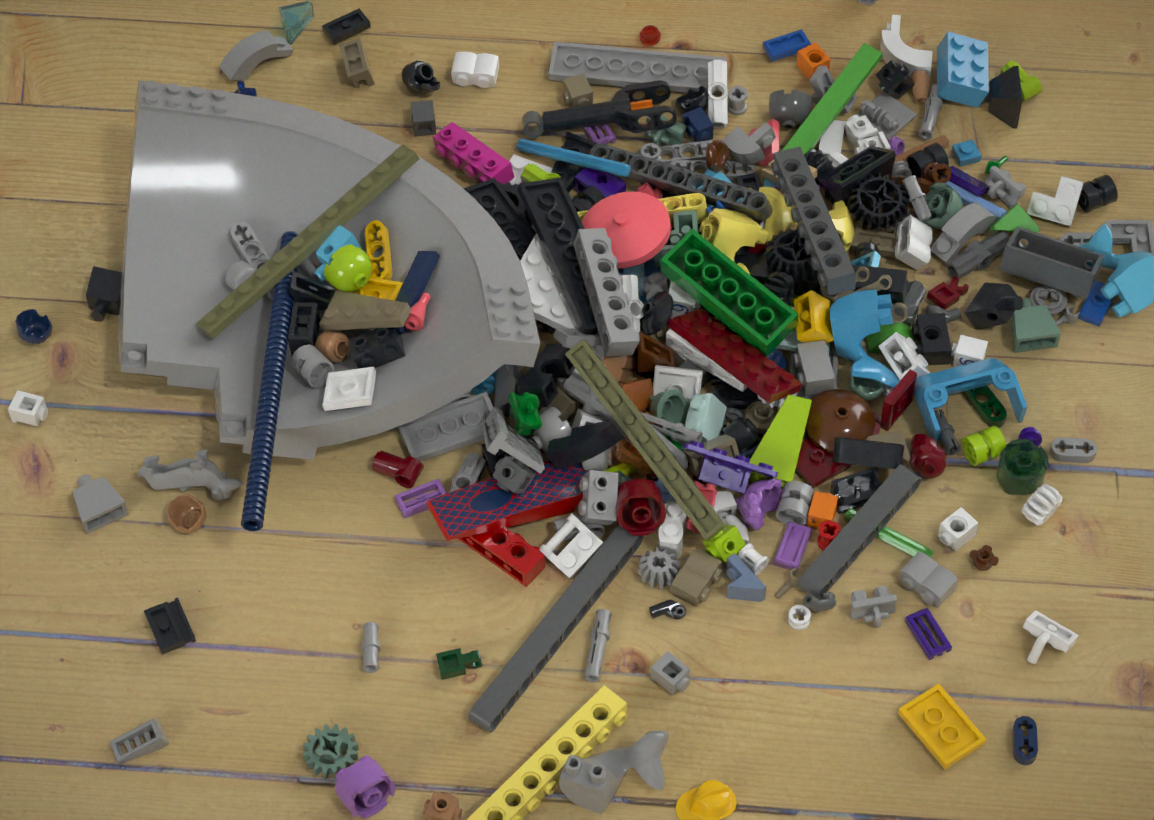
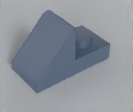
[726,553,766,602]

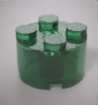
[996,439,1048,495]

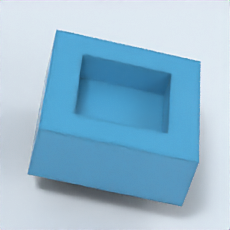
[951,139,981,167]

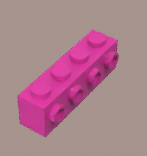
[433,122,515,184]

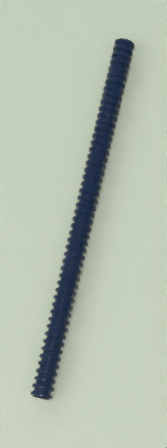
[241,231,298,532]

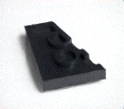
[551,131,598,193]

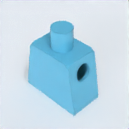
[313,225,362,283]

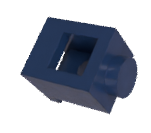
[681,107,714,142]

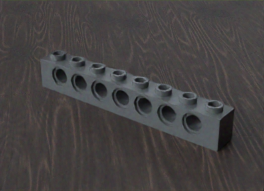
[771,147,855,295]

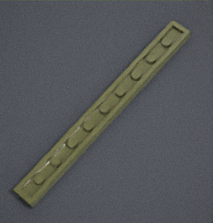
[565,339,727,541]

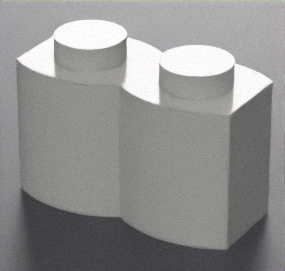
[900,551,958,607]

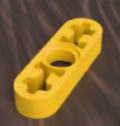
[365,220,393,280]

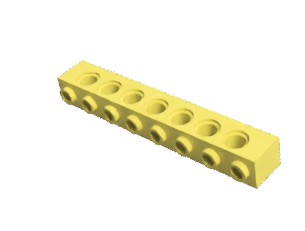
[467,685,627,820]

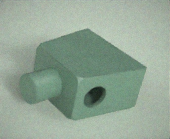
[1011,298,1061,353]

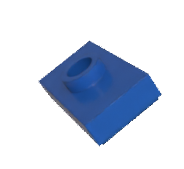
[762,29,811,62]
[1078,281,1116,327]

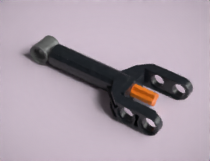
[522,80,677,139]

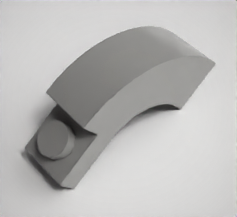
[219,30,293,80]
[930,203,998,263]

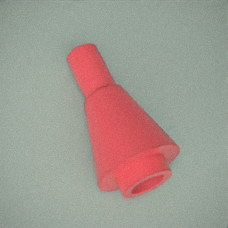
[404,293,431,331]

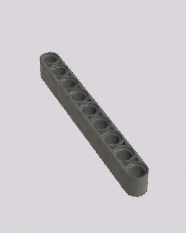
[590,143,773,220]

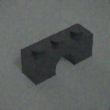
[517,343,575,408]

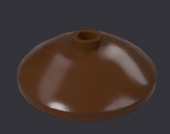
[805,389,875,453]

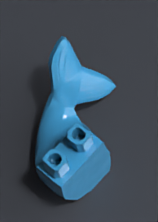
[830,289,900,388]

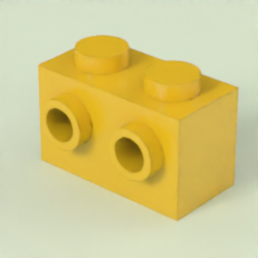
[794,290,834,344]

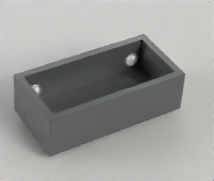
[999,226,1105,298]

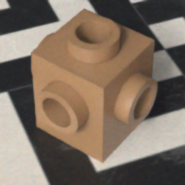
[423,791,462,820]

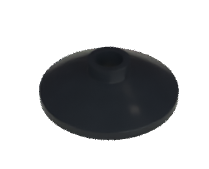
[640,291,673,335]

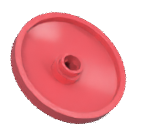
[582,192,671,268]

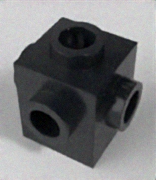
[876,60,915,99]

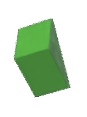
[989,204,1040,233]
[865,322,914,353]

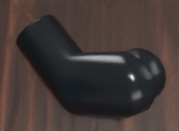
[649,600,686,620]

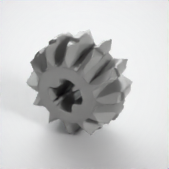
[638,547,680,590]

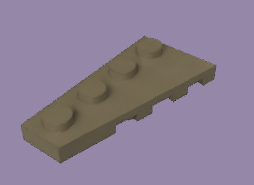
[319,290,411,331]

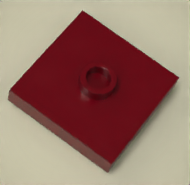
[880,369,917,431]
[795,438,851,489]

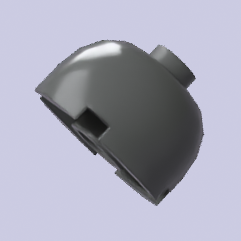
[769,90,813,129]

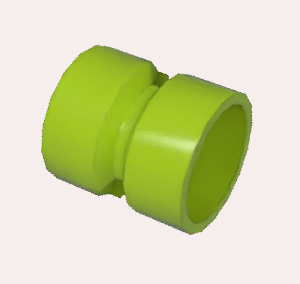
[962,425,1007,466]

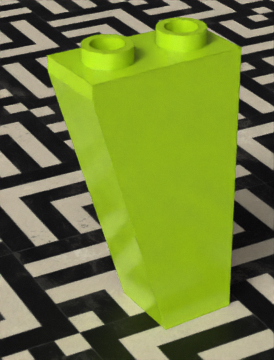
[749,395,812,489]

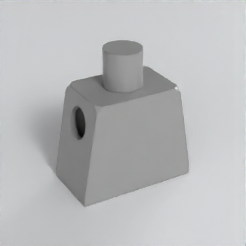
[73,474,128,534]

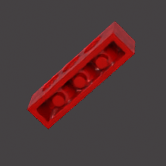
[458,528,545,587]

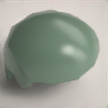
[849,375,884,401]

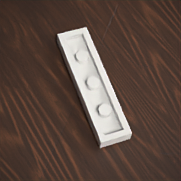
[666,329,747,392]

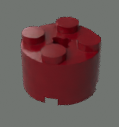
[616,479,666,536]

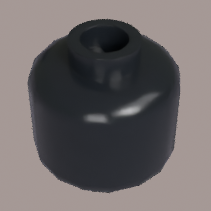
[723,418,759,453]

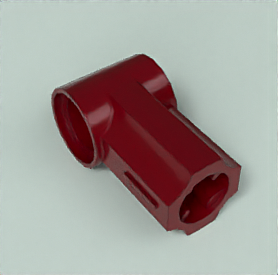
[372,450,424,488]

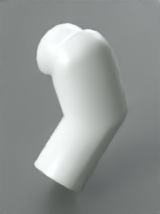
[722,514,750,545]

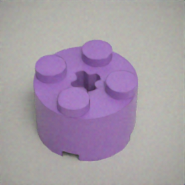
[335,755,396,818]

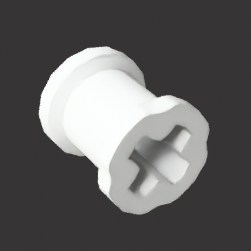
[737,543,769,575]

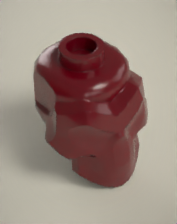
[910,434,947,478]

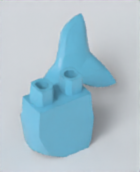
[1079,224,1154,317]

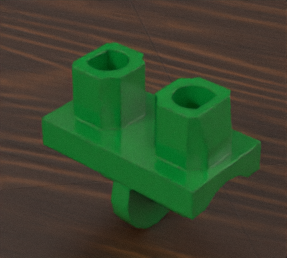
[508,392,543,435]

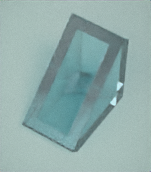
[279,1,314,45]

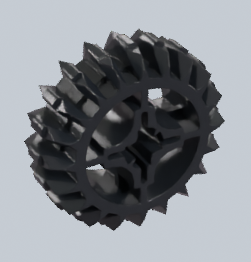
[848,172,910,232]
[765,227,818,282]

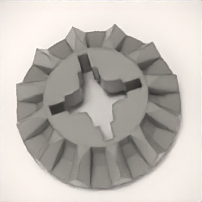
[1030,285,1067,317]

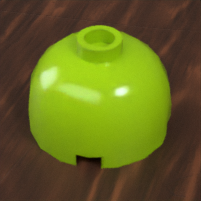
[324,244,372,292]

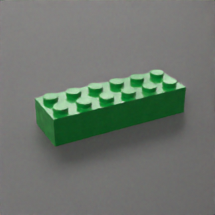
[661,228,798,357]

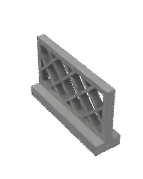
[481,406,545,473]

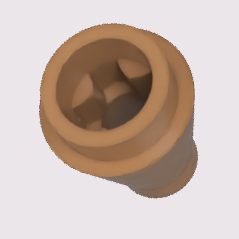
[910,70,931,105]

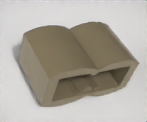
[671,548,724,607]

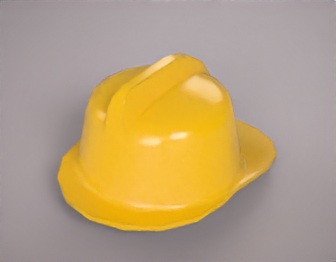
[676,780,737,820]

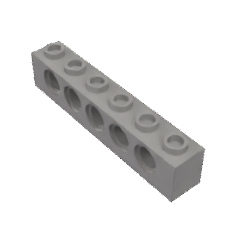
[573,228,640,356]

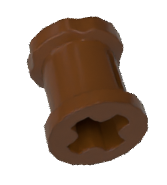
[923,162,951,183]

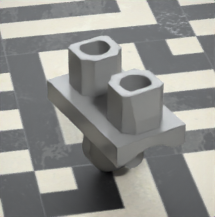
[984,166,1026,207]
[850,586,897,628]

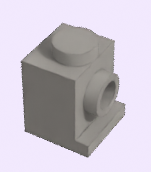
[650,651,690,695]

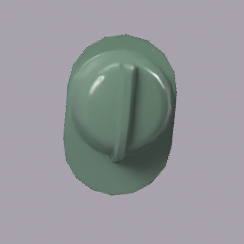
[649,389,690,434]

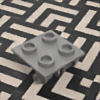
[856,91,917,140]

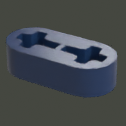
[1012,716,1038,765]

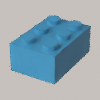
[937,31,989,108]

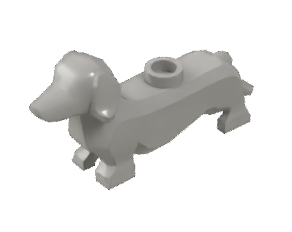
[138,450,242,501]

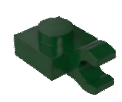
[436,648,482,680]

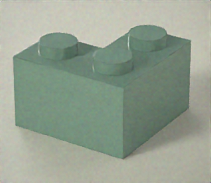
[654,210,699,268]

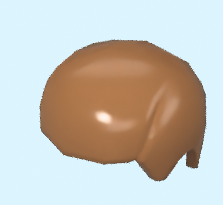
[167,494,207,534]

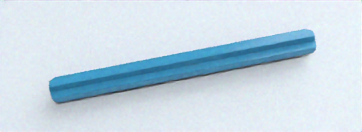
[516,138,631,177]

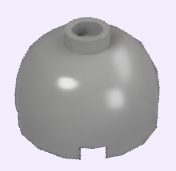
[531,406,572,453]

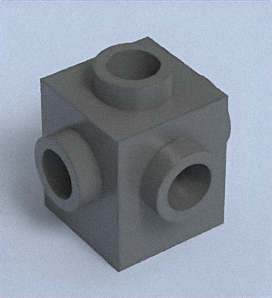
[492,456,536,494]

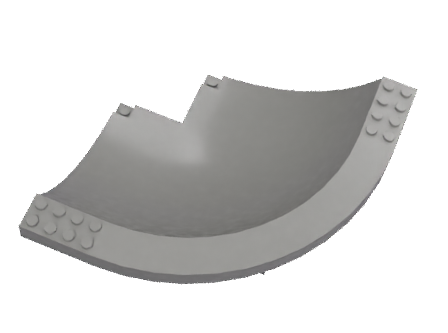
[118,80,540,460]

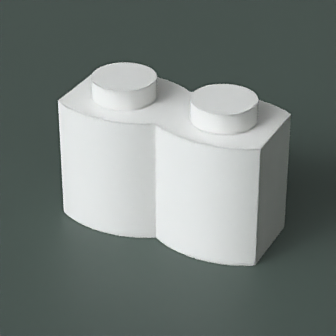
[451,52,499,88]
[895,215,933,270]
[658,500,687,559]

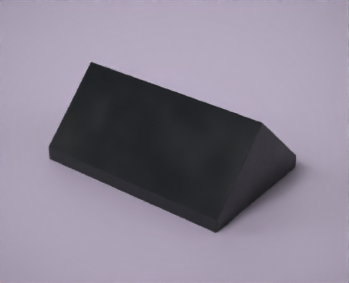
[818,146,896,202]

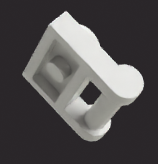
[540,513,603,580]

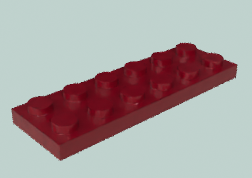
[668,308,802,403]

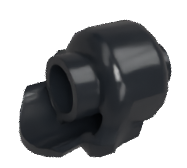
[401,60,440,94]

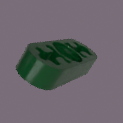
[962,385,1007,428]

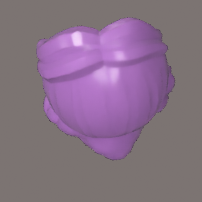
[735,478,783,530]

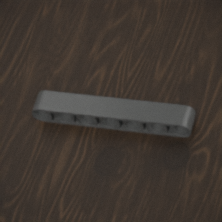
[797,465,922,599]

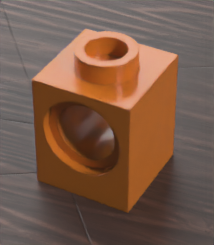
[797,42,831,80]
[807,491,838,532]

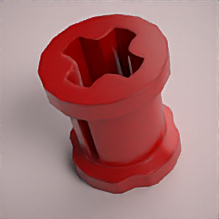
[817,520,841,551]

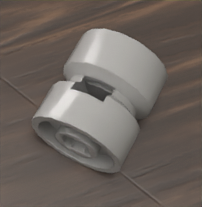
[291,344,335,388]
[776,481,814,525]

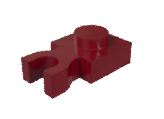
[927,276,969,310]

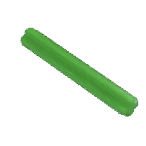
[844,508,934,558]

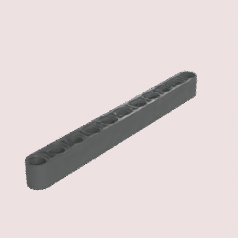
[468,525,644,733]

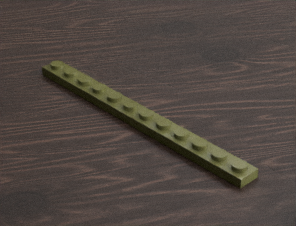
[196,144,419,339]

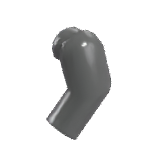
[803,592,836,612]

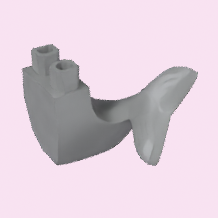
[559,731,669,814]

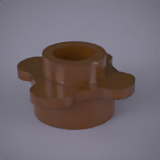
[969,545,999,571]

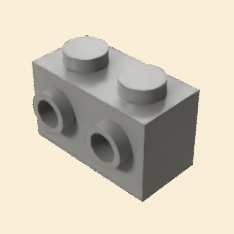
[793,340,835,396]
[578,470,618,525]

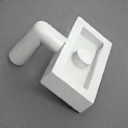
[1022,610,1079,664]

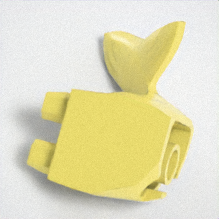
[759,187,855,252]
[699,208,769,274]

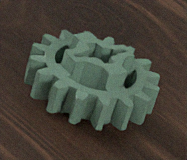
[303,724,359,779]

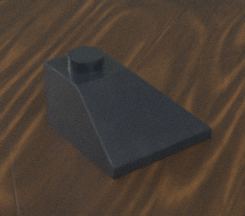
[984,66,1023,129]

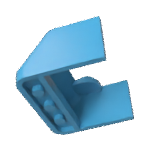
[914,358,1027,444]

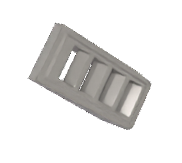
[109,718,169,765]

